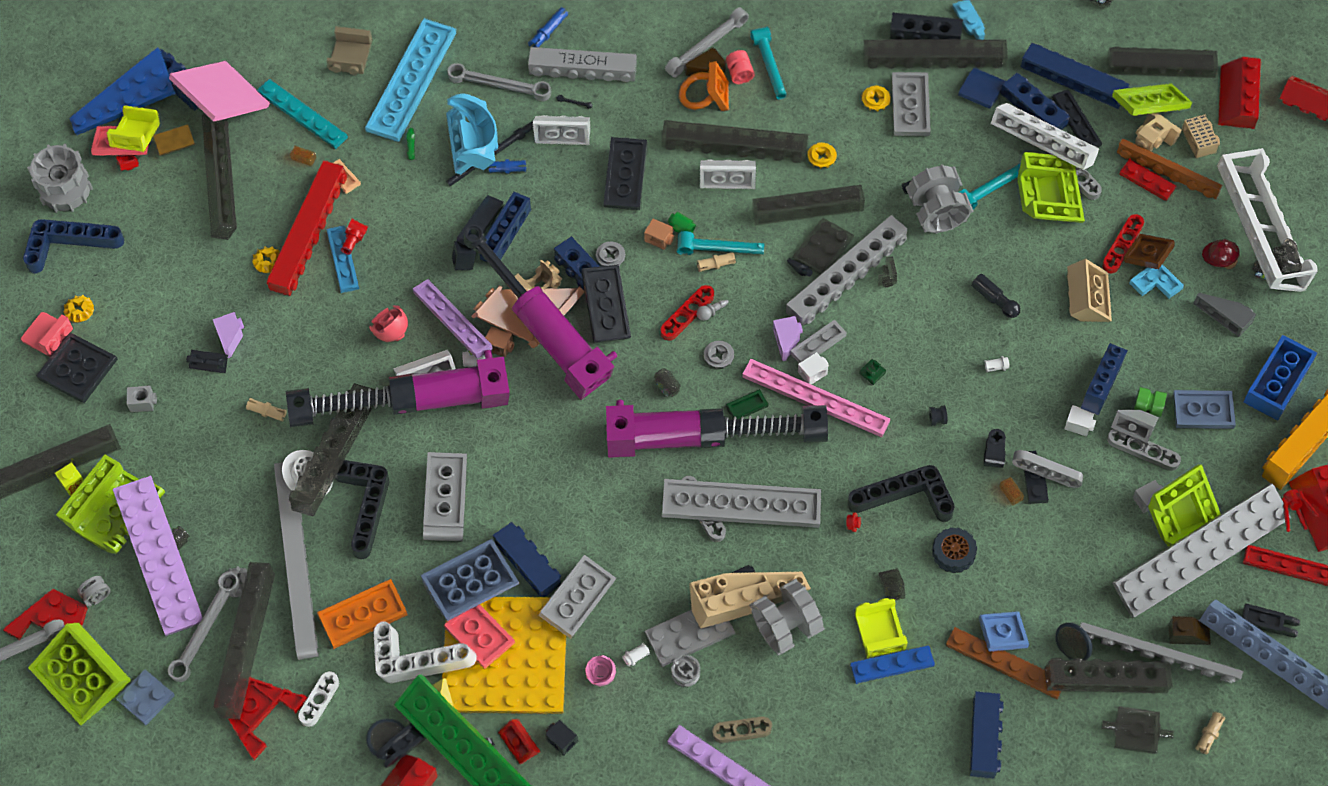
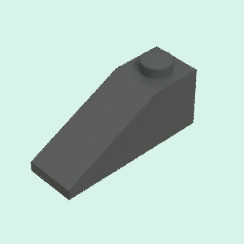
[1194,293,1256,337]

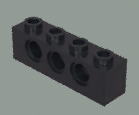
[890,12,963,47]

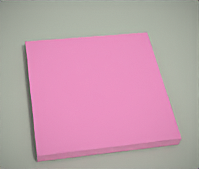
[169,61,270,122]

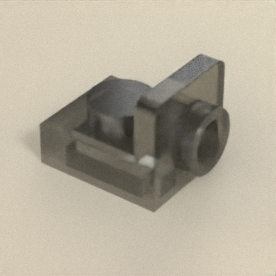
[877,256,897,287]
[878,568,905,601]

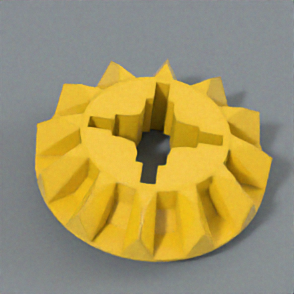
[862,86,891,112]
[808,143,837,169]
[252,246,280,273]
[63,295,94,323]

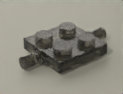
[1101,706,1174,754]

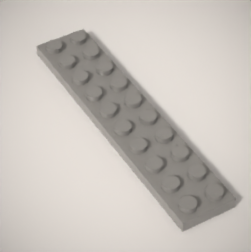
[1112,484,1291,618]

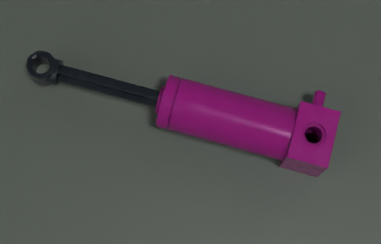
[463,224,617,400]

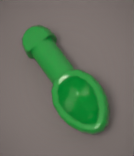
[406,127,415,160]

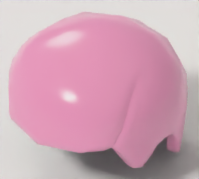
[585,655,616,686]

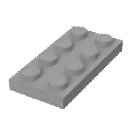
[892,72,931,136]
[539,555,616,639]
[645,610,735,667]

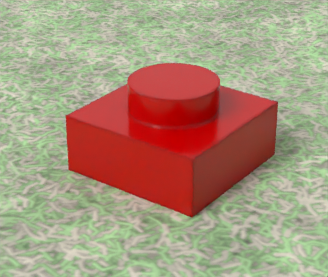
[116,155,139,171]

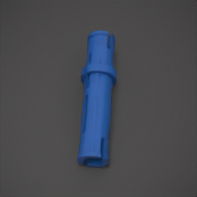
[528,7,568,48]

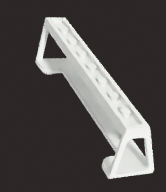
[1217,148,1318,292]

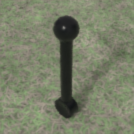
[557,95,593,109]

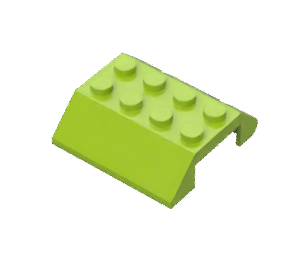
[56,455,165,554]

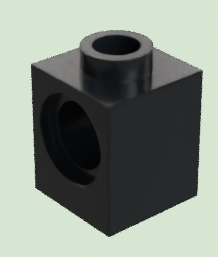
[452,241,476,270]
[545,719,578,756]

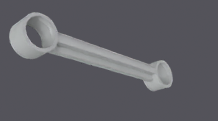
[665,7,749,78]
[448,63,551,101]
[168,572,241,682]
[0,620,65,661]

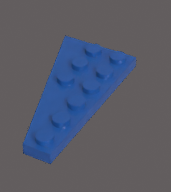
[70,47,176,135]

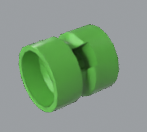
[1134,387,1167,417]

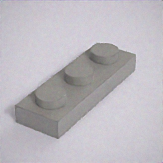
[790,320,847,363]

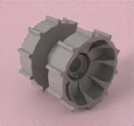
[27,144,93,213]
[906,164,974,234]
[749,579,825,656]

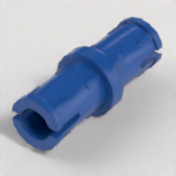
[489,159,526,174]

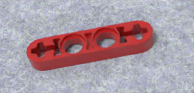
[1102,214,1144,274]
[660,285,714,341]

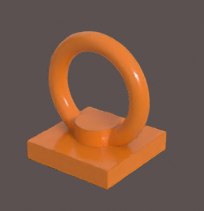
[679,61,729,111]

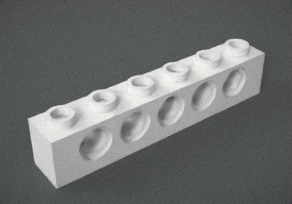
[991,103,1099,170]

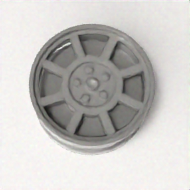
[77,576,111,607]
[671,655,700,687]

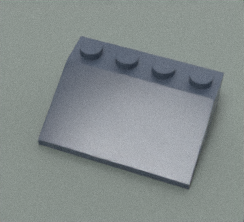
[421,539,519,621]

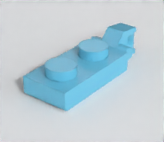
[952,0,985,42]

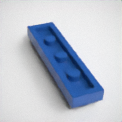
[850,646,935,684]

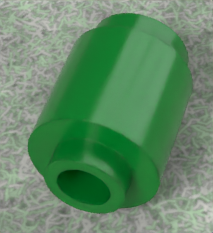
[668,212,696,233]

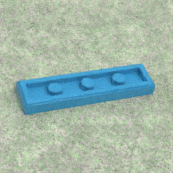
[326,225,359,293]

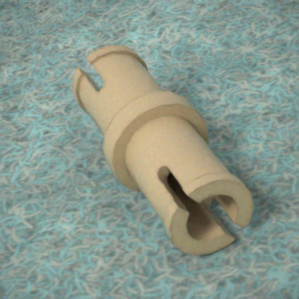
[697,252,736,272]
[246,398,287,422]
[1196,712,1226,754]

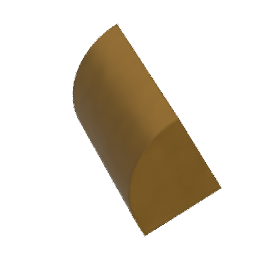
[153,124,195,156]

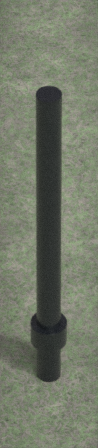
[446,121,533,187]

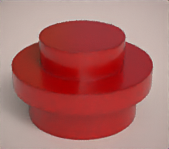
[846,512,861,532]

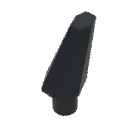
[787,258,813,277]

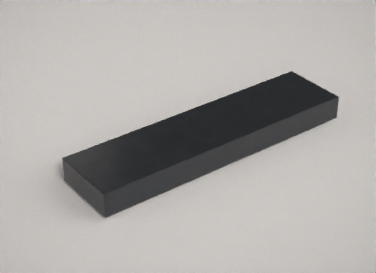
[1052,89,1102,148]
[456,195,504,245]

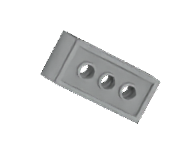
[423,452,467,542]

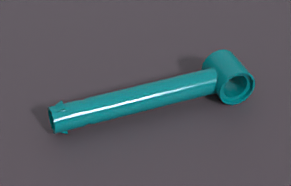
[750,26,787,100]
[959,163,1021,210]
[677,231,765,255]

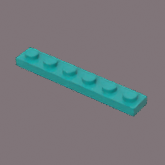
[257,79,348,149]

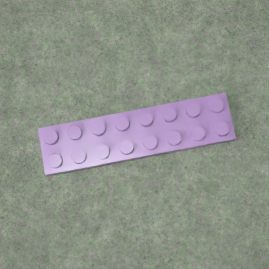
[113,476,203,636]

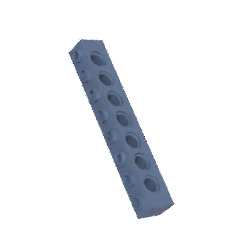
[1199,599,1328,710]

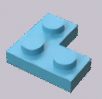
[1129,264,1184,299]

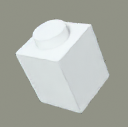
[1065,405,1096,436]

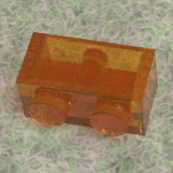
[290,146,317,167]
[999,477,1024,506]

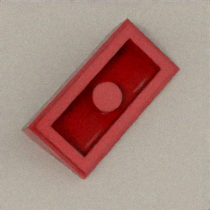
[498,719,541,765]

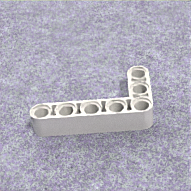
[374,622,477,683]

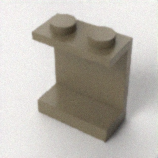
[326,26,372,75]

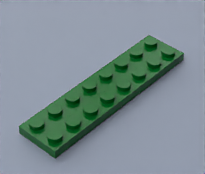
[394,674,531,786]

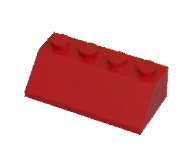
[1218,57,1261,129]
[1279,75,1328,121]
[1289,465,1328,552]
[381,755,438,786]

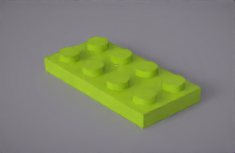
[1112,83,1192,116]

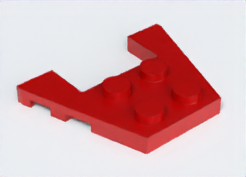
[3,589,88,640]
[221,677,308,760]

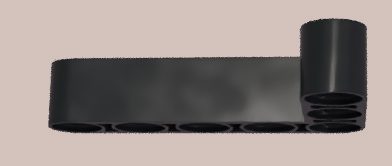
[332,460,390,559]
[847,465,955,522]

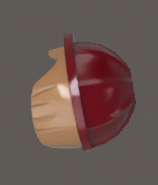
[1202,238,1240,269]

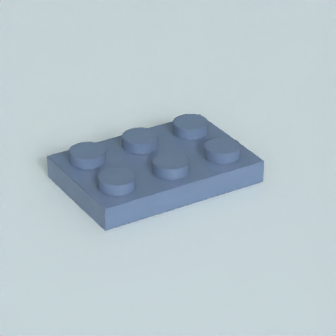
[1173,390,1236,429]

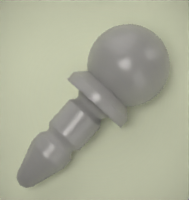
[697,300,729,321]

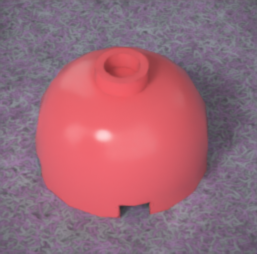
[369,305,408,342]

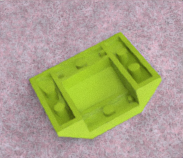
[1017,152,1085,223]
[1148,464,1221,547]

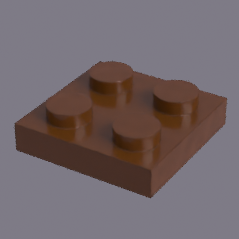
[1124,234,1175,270]

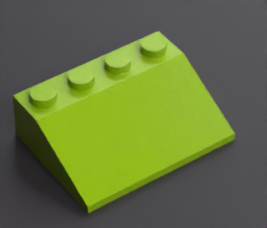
[28,623,131,725]

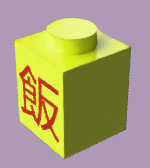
[55,462,84,496]

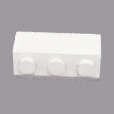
[533,115,590,145]
[700,160,756,189]
[393,350,456,376]

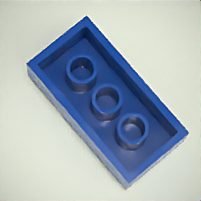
[1243,335,1317,421]

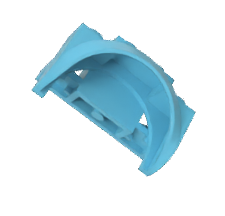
[446,94,498,175]

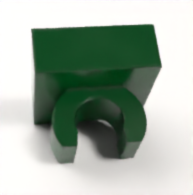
[859,359,886,385]

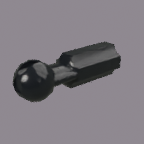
[971,274,1021,318]

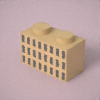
[1182,115,1220,158]

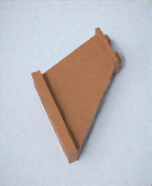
[472,286,585,348]

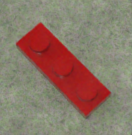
[1119,159,1177,201]

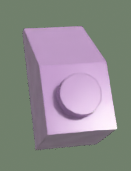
[213,312,244,358]
[773,316,803,361]

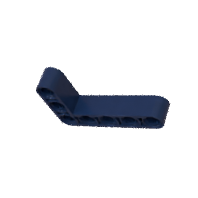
[23,219,124,274]

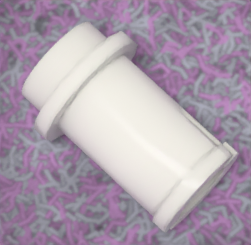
[984,356,1009,372]
[623,643,650,666]

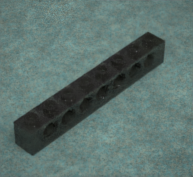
[289,383,375,517]

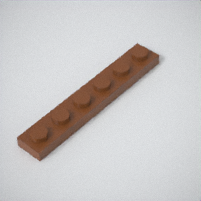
[1117,138,1223,199]
[946,627,1066,699]

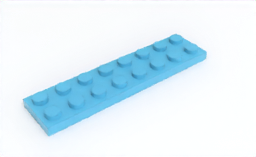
[365,19,456,142]

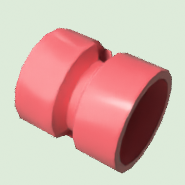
[726,50,754,84]

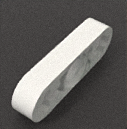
[299,672,339,727]

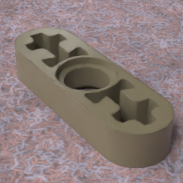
[713,717,772,743]

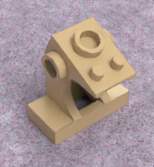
[1135,112,1182,152]
[514,260,563,289]

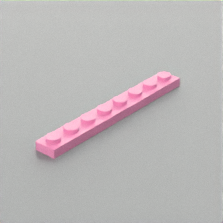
[742,359,890,437]

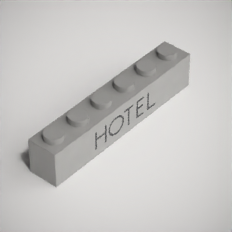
[528,47,637,82]

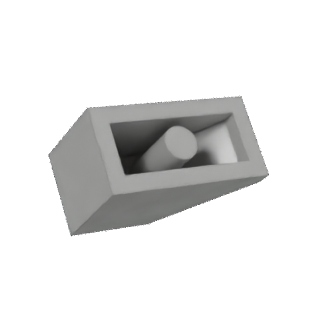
[1111,410,1159,443]

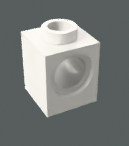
[798,352,829,385]

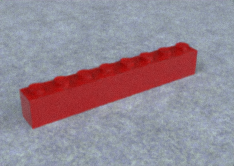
[266,160,347,296]

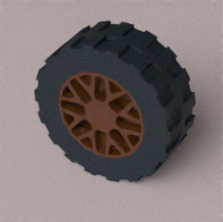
[932,527,977,573]

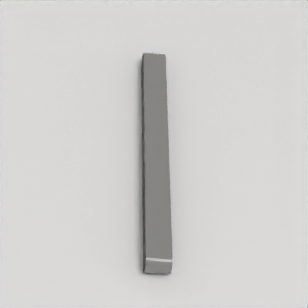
[274,462,319,660]

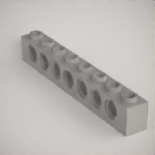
[786,215,907,326]

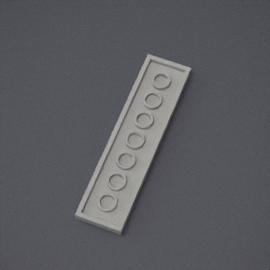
[662,479,821,528]
[1077,622,1243,683]

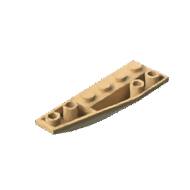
[690,572,811,629]

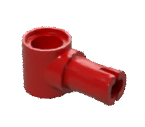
[341,219,368,255]

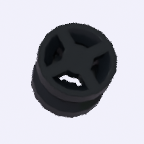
[929,405,948,426]

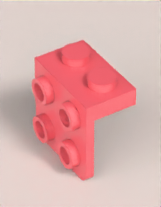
[21,312,73,357]

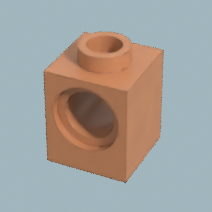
[644,219,674,250]
[485,326,515,357]

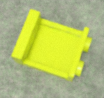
[107,106,160,152]
[855,598,908,658]

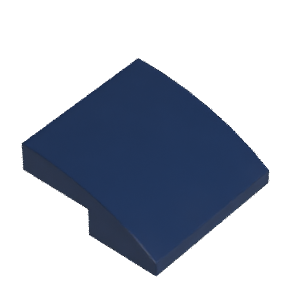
[958,68,1006,109]

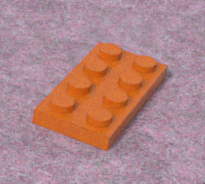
[317,579,408,649]

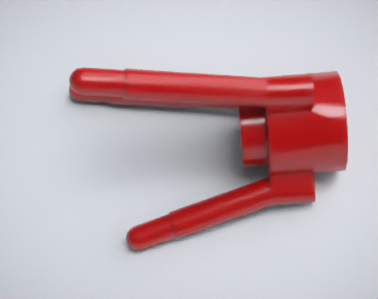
[1282,489,1318,532]

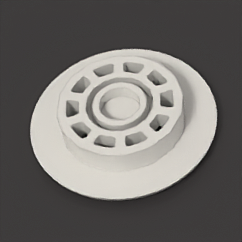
[282,450,333,499]

